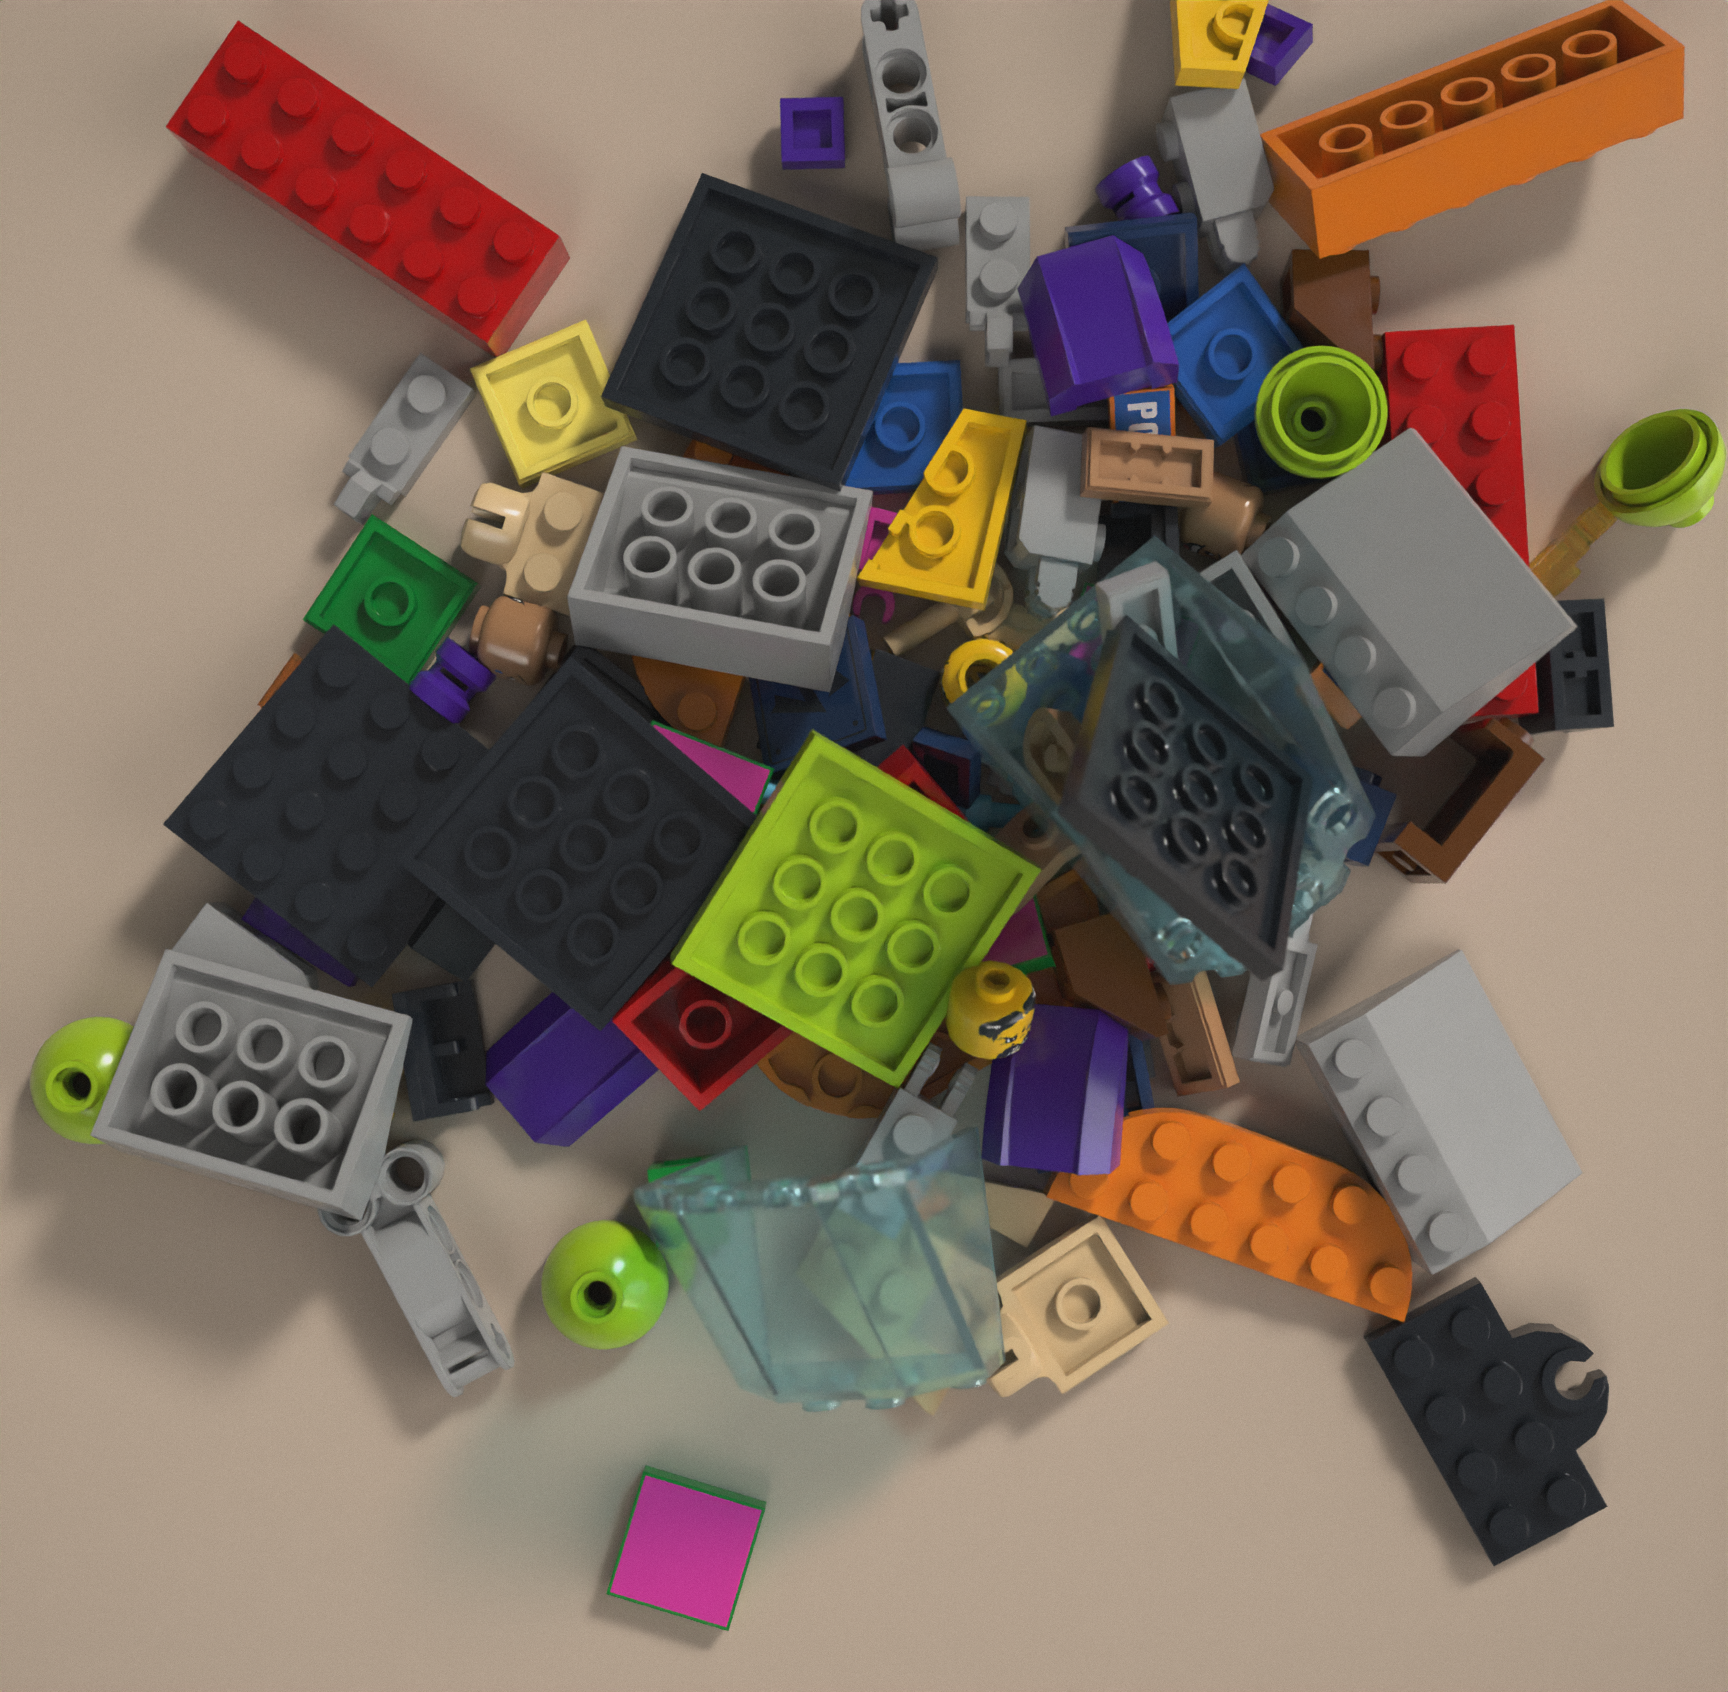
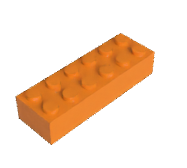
[1260,0,1685,259]

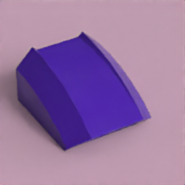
[1017,235,1179,417]
[485,992,659,1147]
[981,1004,1129,1175]

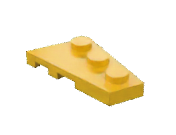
[1170,0,1269,89]
[857,409,1027,611]

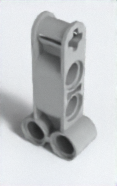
[861,0,961,251]
[317,1139,514,1398]

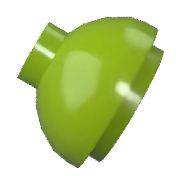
[1254,346,1388,479]
[1594,409,1726,528]
[30,1017,134,1144]
[541,1220,669,1349]

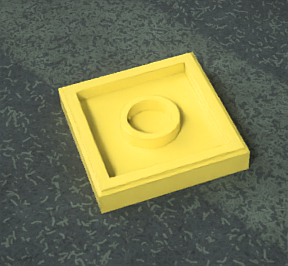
[470,319,638,489]

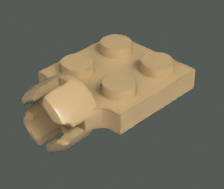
[461,472,604,618]
[963,1214,1169,1397]

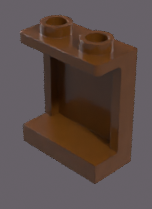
[1374,718,1545,884]

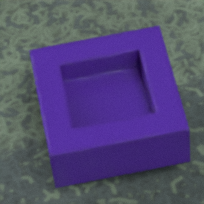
[1245,4,1313,86]
[780,97,845,170]

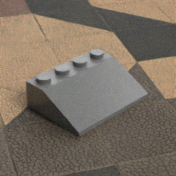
[1241,428,1577,757]
[567,446,873,692]
[90,949,413,1221]
[1295,949,1582,1275]

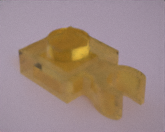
[1529,501,1618,598]

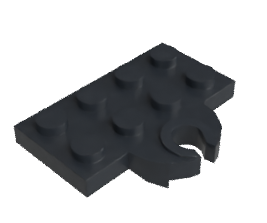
[1364,1277,1609,1566]

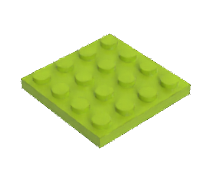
[670,730,1042,1089]

